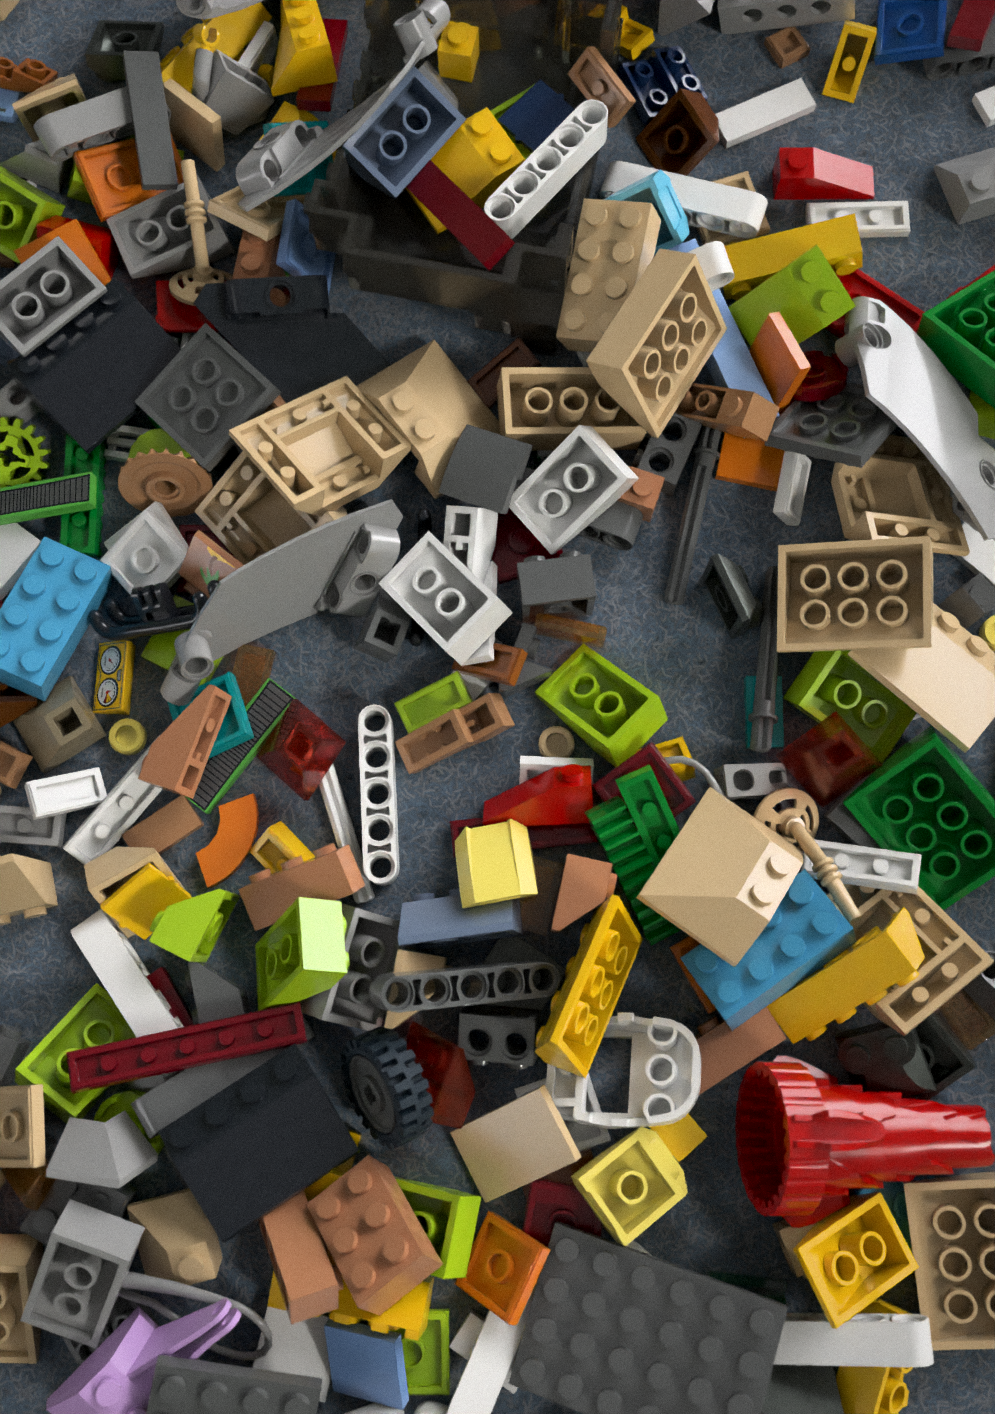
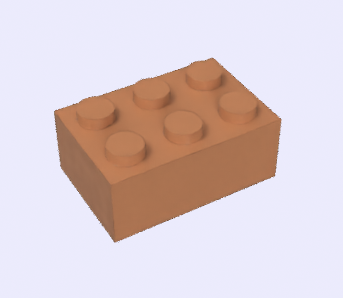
[306,1155,443,1316]

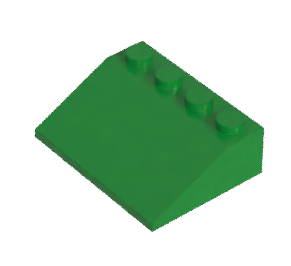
[917,270,995,409]
[843,725,995,910]

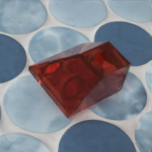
[257,699,346,801]
[776,711,882,808]
[405,1021,476,1129]

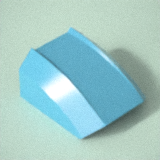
[603,169,690,255]

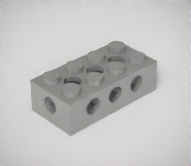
[718,0,855,34]

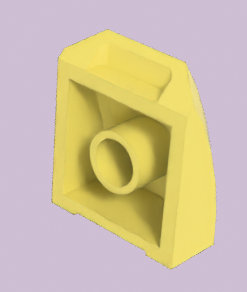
[455,818,538,909]
[571,1127,688,1247]

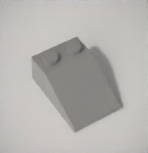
[106,176,235,279]
[20,1199,145,1348]

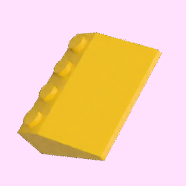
[535,894,643,1079]

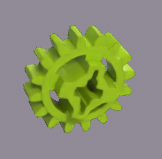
[0,416,51,488]

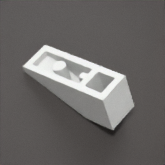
[443,505,498,583]

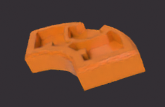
[196,793,259,888]

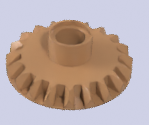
[118,448,213,517]

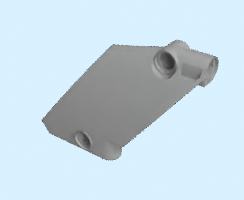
[236,0,451,212]
[835,296,995,541]
[160,499,403,706]

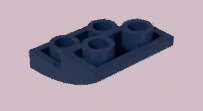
[617,45,708,126]

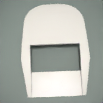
[546,1013,701,1129]

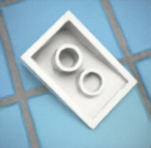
[509,425,639,555]
[378,531,513,665]

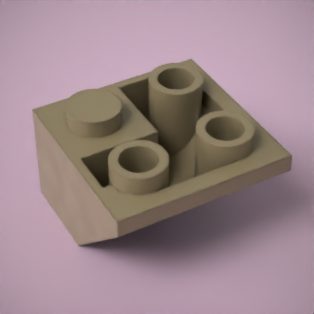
[13,675,106,774]

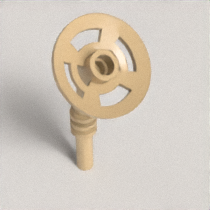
[169,159,233,306]
[753,787,862,924]

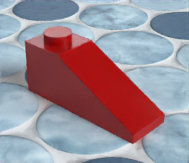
[772,147,874,200]
[483,764,593,826]

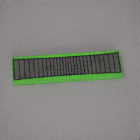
[0,472,97,525]
[186,678,299,814]

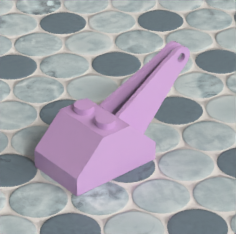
[46,1298,241,1414]

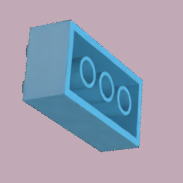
[0,536,112,702]
[680,869,856,1031]

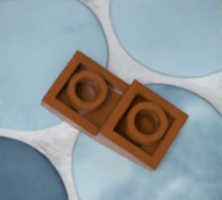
[0,57,58,92]

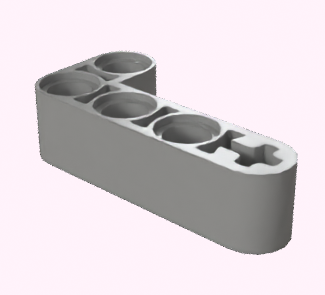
[33,86,171,162]

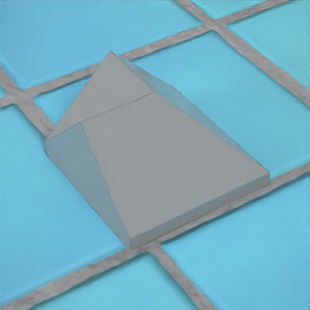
[46,1111,158,1189]

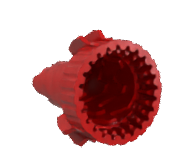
[735,1055,995,1228]

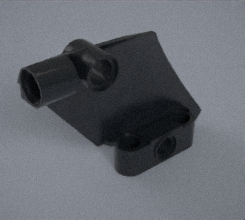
[193,275,391,403]

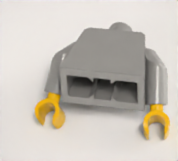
[192,23,275,135]

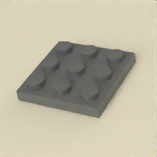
[135,323,281,472]
[764,382,897,468]

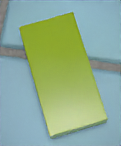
[394,671,473,734]

